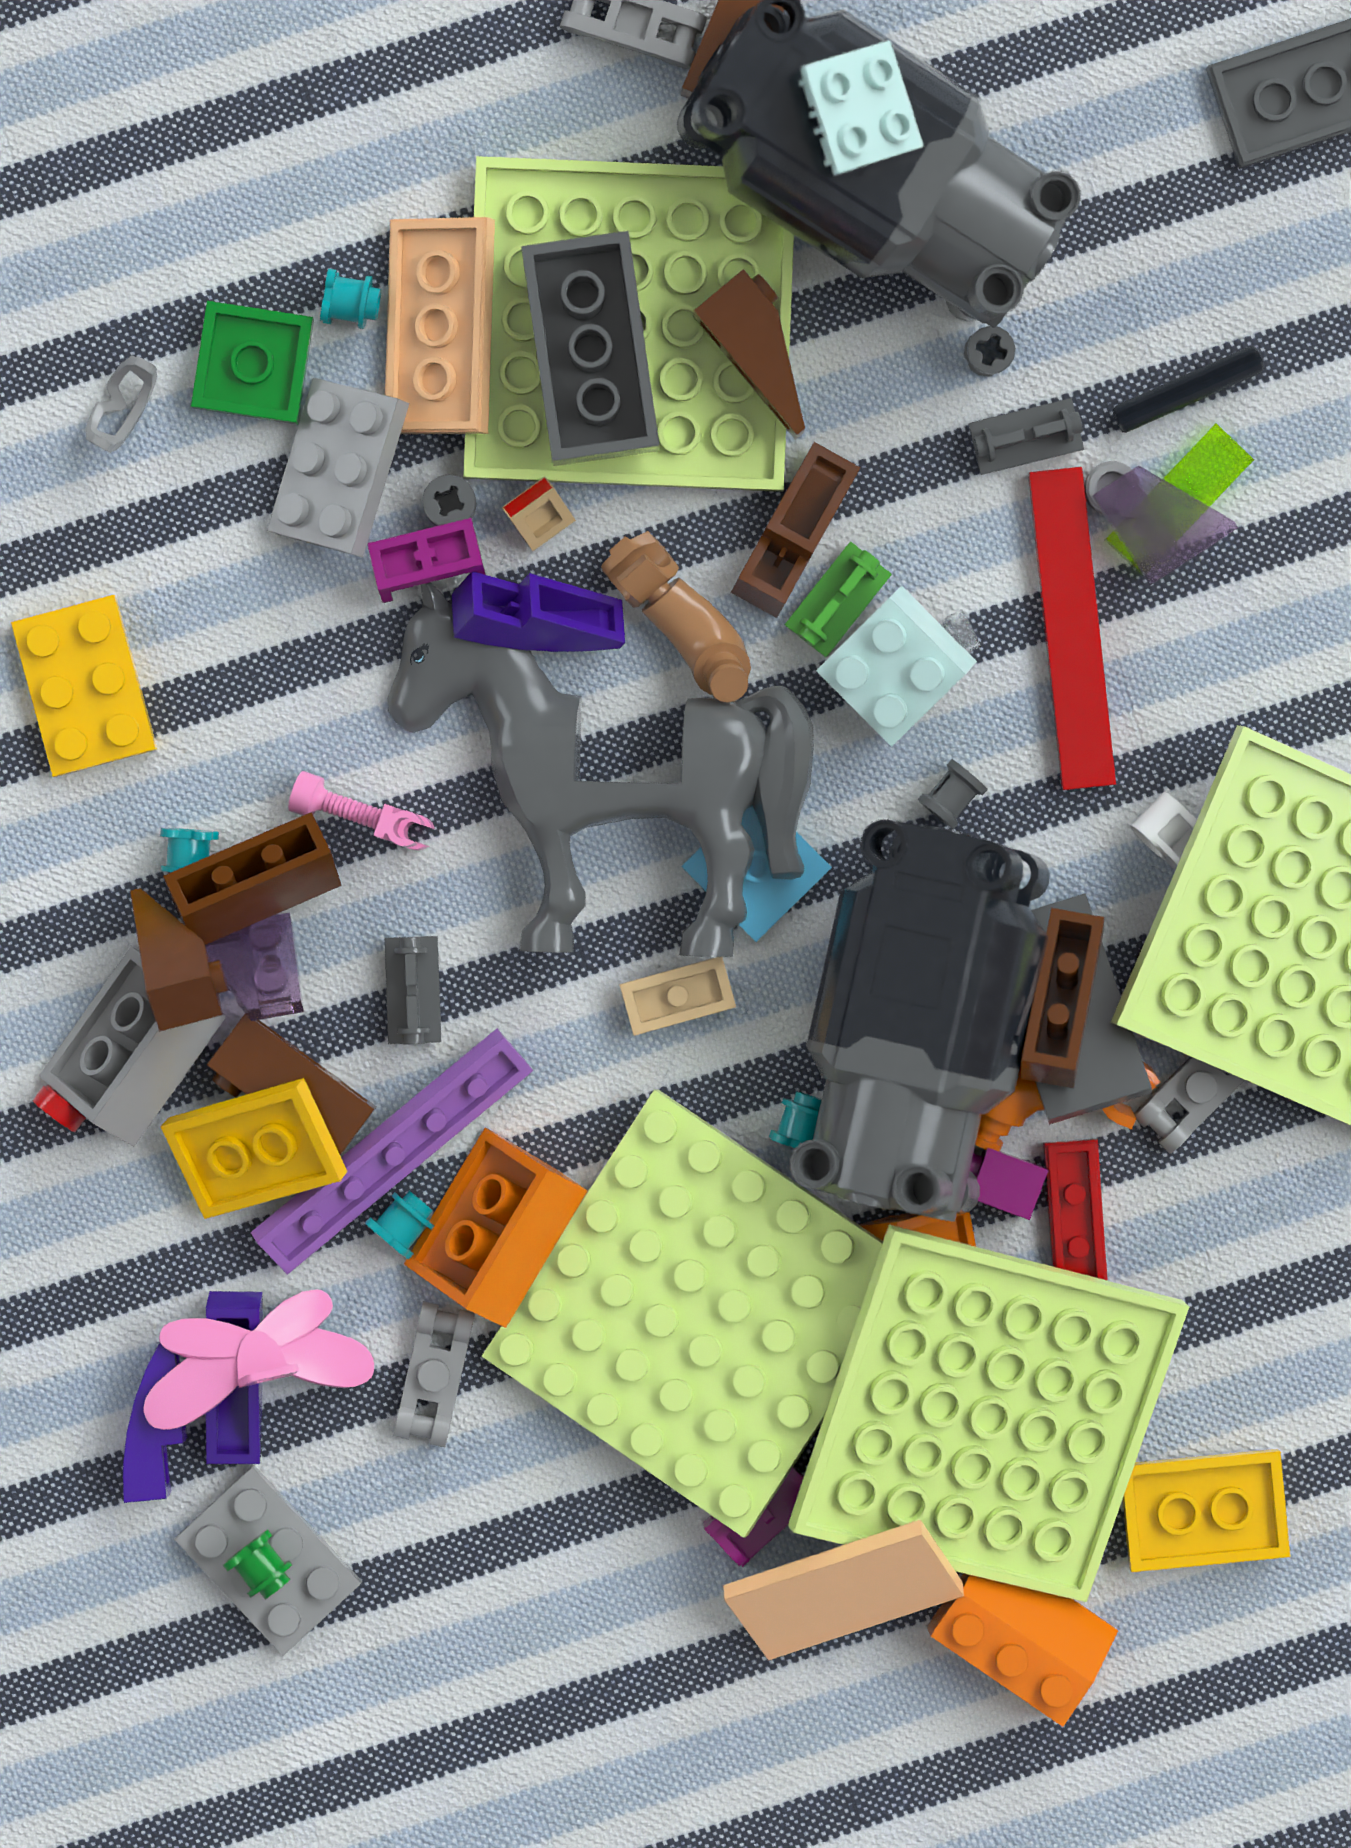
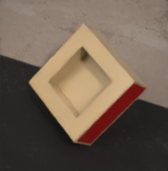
[502,476,576,551]

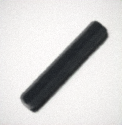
[1113,346,1264,433]

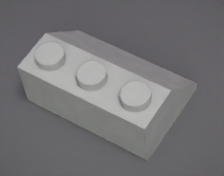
[39,946,227,1147]

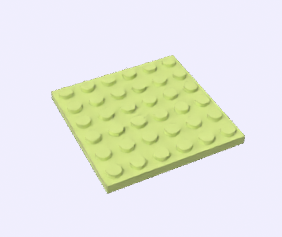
[463,156,794,492]
[1111,725,1351,1126]
[482,1090,883,1538]
[788,1225,1189,1602]

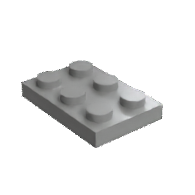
[267,378,409,558]
[174,1465,362,1656]

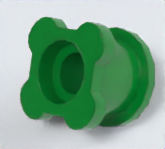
[222,1529,292,1600]

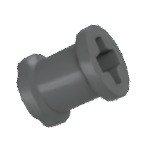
[964,326,1016,377]
[918,759,988,830]

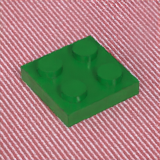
[191,301,314,425]

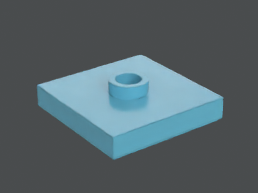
[681,806,832,942]

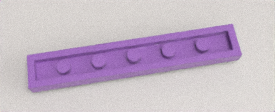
[251,1028,533,1275]

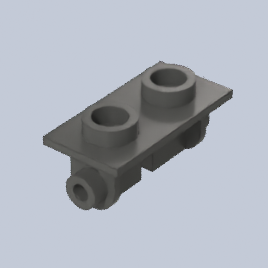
[968,398,1084,475]
[384,936,442,1044]

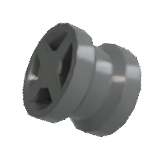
[422,474,477,526]

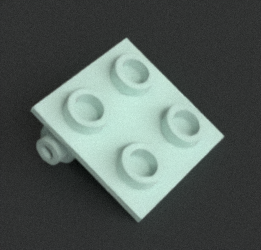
[798,40,923,175]

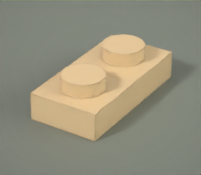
[619,957,736,1036]

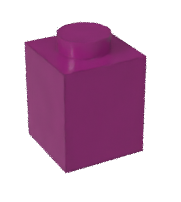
[970,1147,1048,1220]

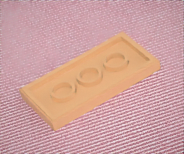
[385,217,495,434]
[723,1520,964,1660]

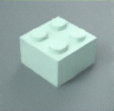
[816,586,977,747]

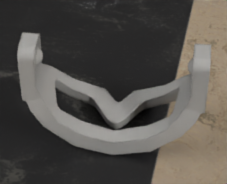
[86,355,157,453]

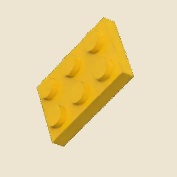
[11,595,158,777]
[160,1078,348,1219]
[1123,1449,1290,1572]

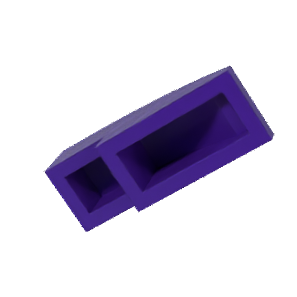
[452,572,625,652]
[206,1291,263,1464]
[123,1343,188,1503]

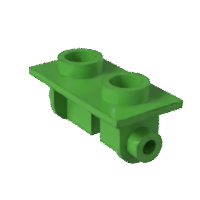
[784,541,892,658]

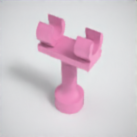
[288,771,435,851]

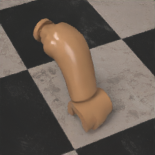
[601,531,751,702]

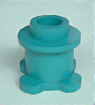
[320,268,381,329]
[160,828,219,872]
[769,1091,822,1148]
[365,1190,434,1260]

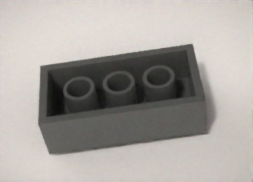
[521,231,660,466]

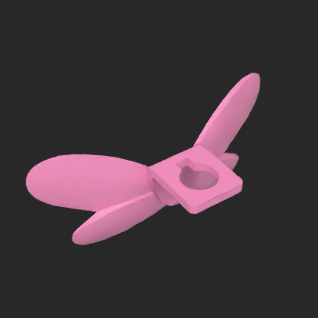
[144,1289,374,1430]

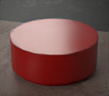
[32,1085,86,1132]

